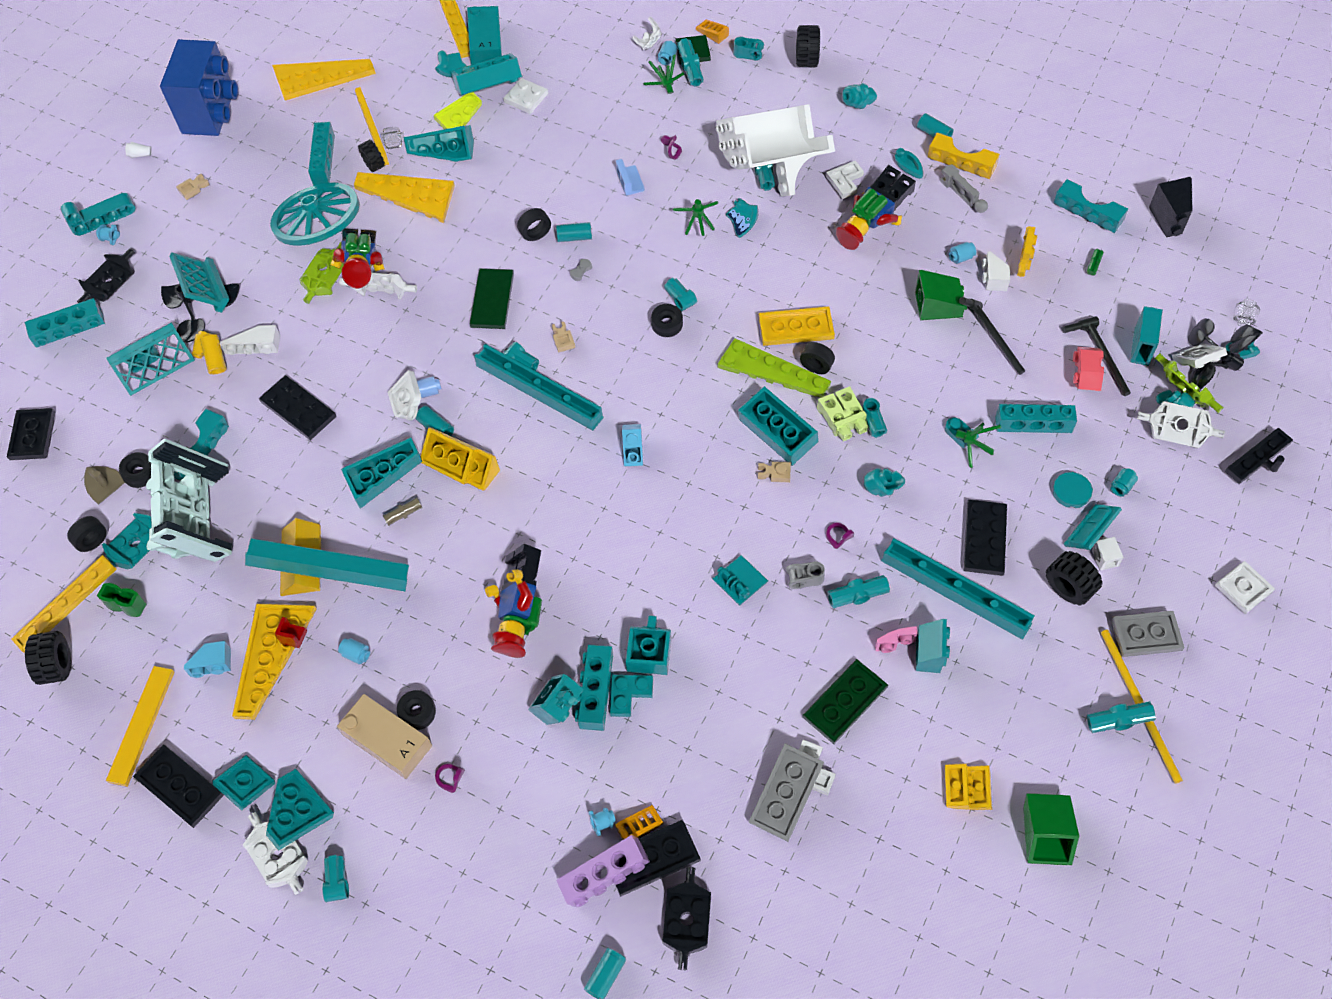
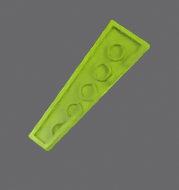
[718,338,831,398]

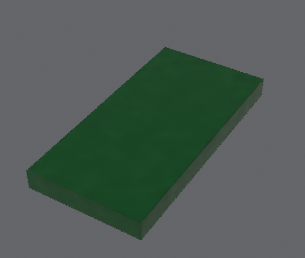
[470,268,514,329]
[802,659,888,744]

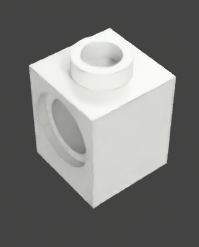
[1092,537,1124,570]

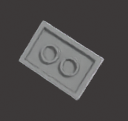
[1111,611,1185,657]

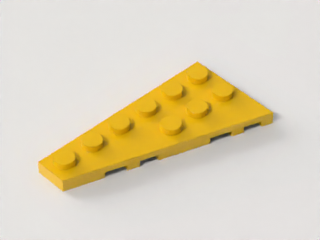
[272,59,376,101]
[354,172,455,223]

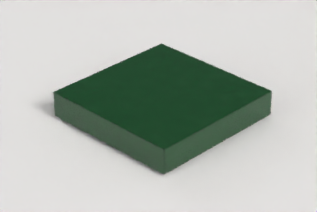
[675,35,711,65]

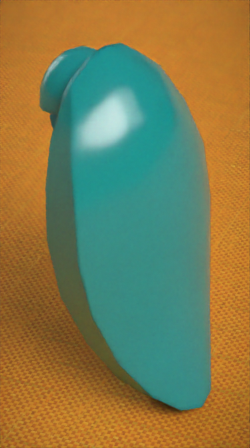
[895,148,923,179]

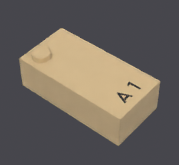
[337,694,432,779]

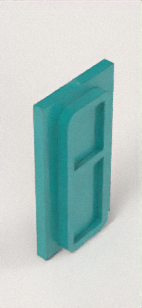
[1064,504,1122,550]

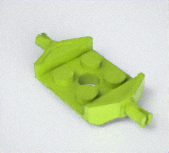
[299,242,343,304]
[1155,353,1224,413]

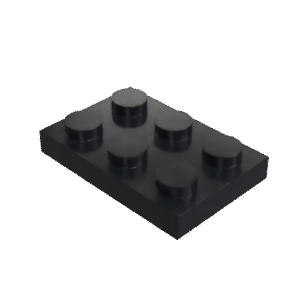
[6,408,55,460]

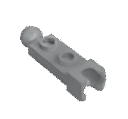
[940,164,988,213]

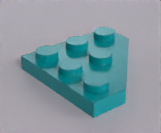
[266,769,334,851]

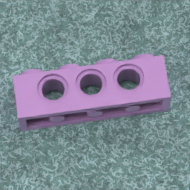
[556,835,650,907]

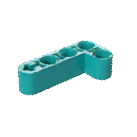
[60,193,136,236]

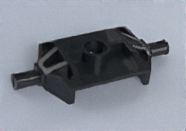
[77,248,135,303]
[662,867,711,971]

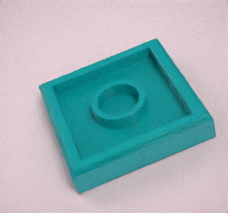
[213,755,275,811]

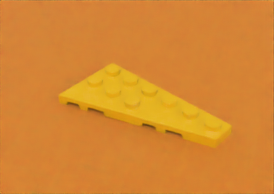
[232,604,317,720]

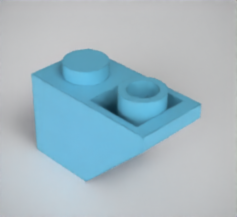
[622,424,643,466]
[184,641,231,678]

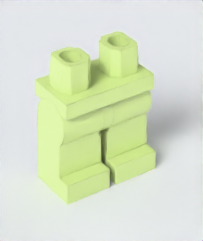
[817,386,868,441]

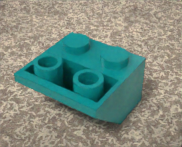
[915,619,950,673]

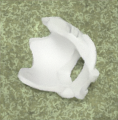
[633,17,662,50]

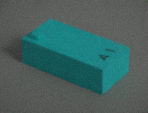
[467,6,502,65]
[451,53,522,95]
[738,386,819,466]

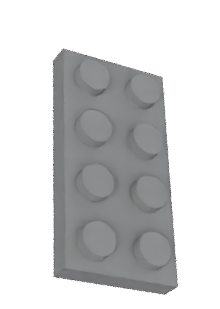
[749,743,824,842]

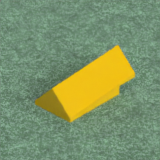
[420,427,500,491]
[280,518,321,596]

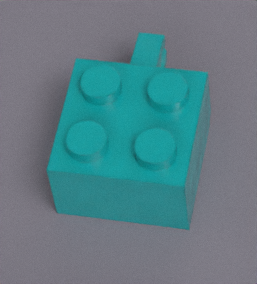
[626,616,672,675]
[528,674,584,725]

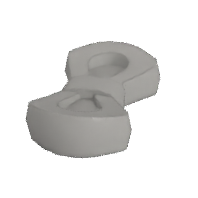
[570,259,592,281]

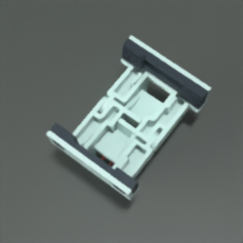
[146,439,232,562]

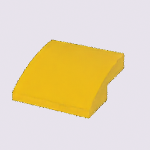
[945,764,993,810]

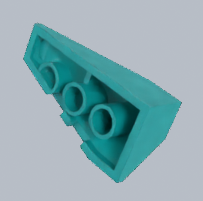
[404,125,474,162]

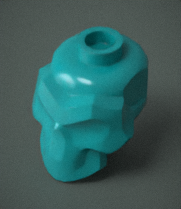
[842,83,877,109]
[1156,390,1195,408]
[864,468,905,497]

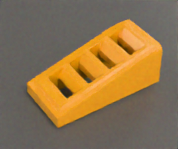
[696,19,729,44]
[615,805,664,840]

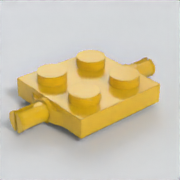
[1017,226,1037,277]

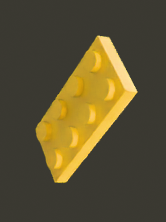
[759,306,835,346]

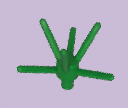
[643,54,684,94]
[673,199,718,236]
[956,423,1001,468]

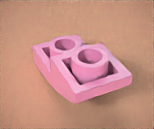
[875,626,918,653]

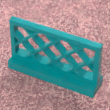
[169,252,229,313]
[106,322,195,396]

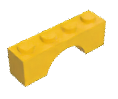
[927,133,1000,179]

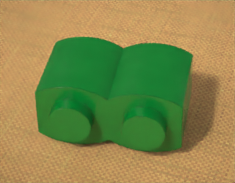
[97,583,147,617]

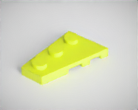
[434,92,482,129]

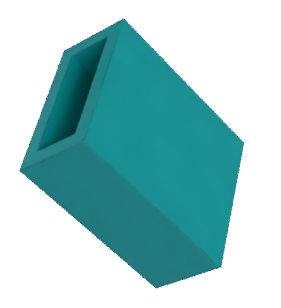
[1130,306,1163,366]

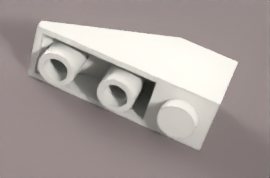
[220,325,280,355]

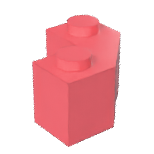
[1073,346,1104,391]

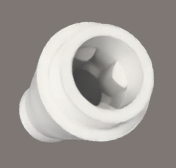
[125,142,152,158]

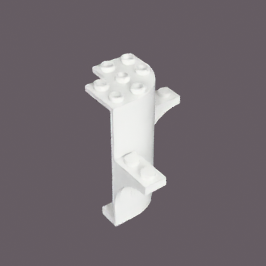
[716,104,835,197]

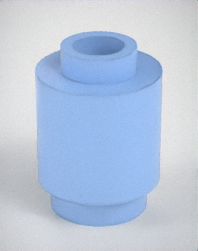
[417,376,441,398]

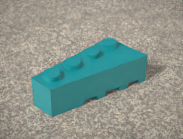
[341,438,422,509]

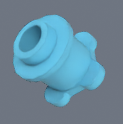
[96,224,120,245]
[588,808,616,836]

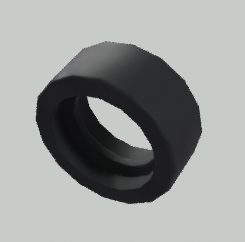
[517,208,551,241]

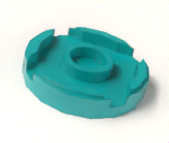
[1053,472,1093,508]

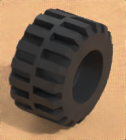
[796,25,820,67]
[1046,551,1103,606]
[25,631,71,685]

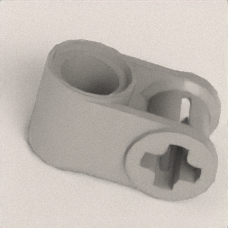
[786,561,825,589]

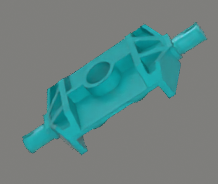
[102,513,152,570]

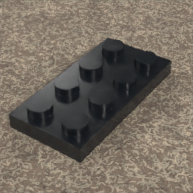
[259,375,337,441]
[963,499,1007,576]
[133,744,224,828]
[615,819,701,897]

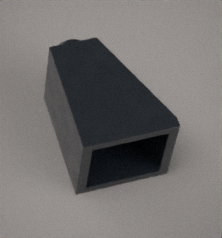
[1149,176,1193,238]

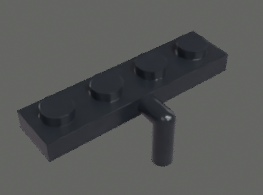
[1225,427,1293,484]

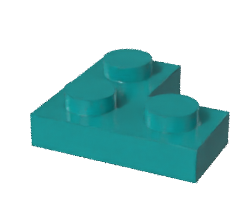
[610,675,653,717]

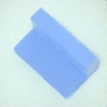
[616,159,645,196]

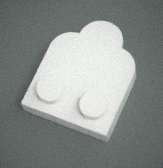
[388,371,421,421]

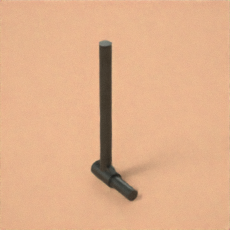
[959,297,1025,375]
[1062,316,1131,396]

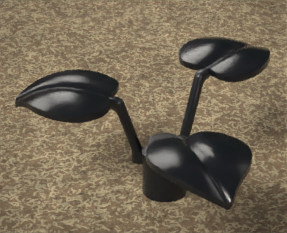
[161,284,240,343]
[1188,318,1263,392]

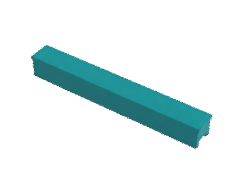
[474,344,604,431]
[245,538,409,592]
[881,538,1035,640]

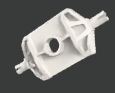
[339,272,417,300]
[1137,401,1225,449]
[243,812,308,895]

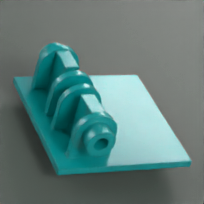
[713,555,768,606]

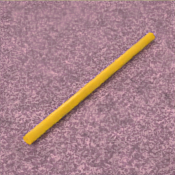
[1101,629,1183,784]

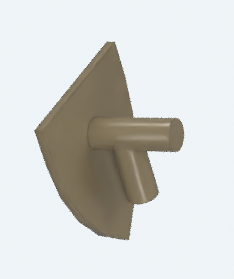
[84,466,125,505]

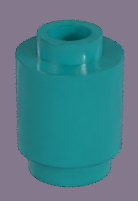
[1110,468,1138,497]

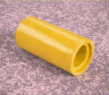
[200,334,227,375]

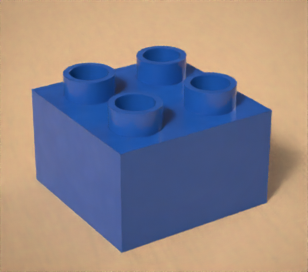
[160,39,238,136]

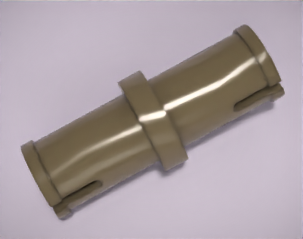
[383,497,422,526]

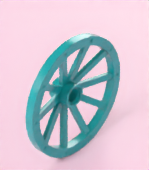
[270,183,360,246]

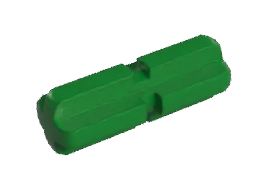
[1087,249,1104,276]

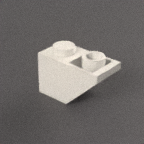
[982,251,1010,291]

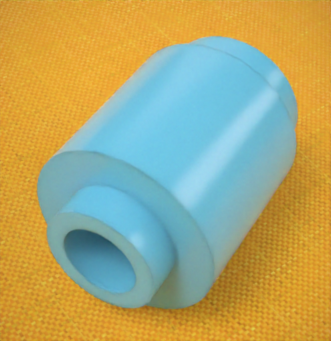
[658,41,678,65]
[949,242,976,264]
[338,638,370,664]

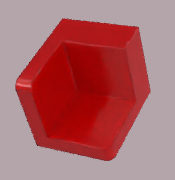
[275,617,307,649]

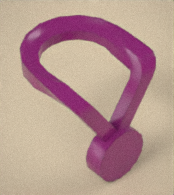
[661,135,682,160]
[826,523,854,549]
[435,764,465,793]

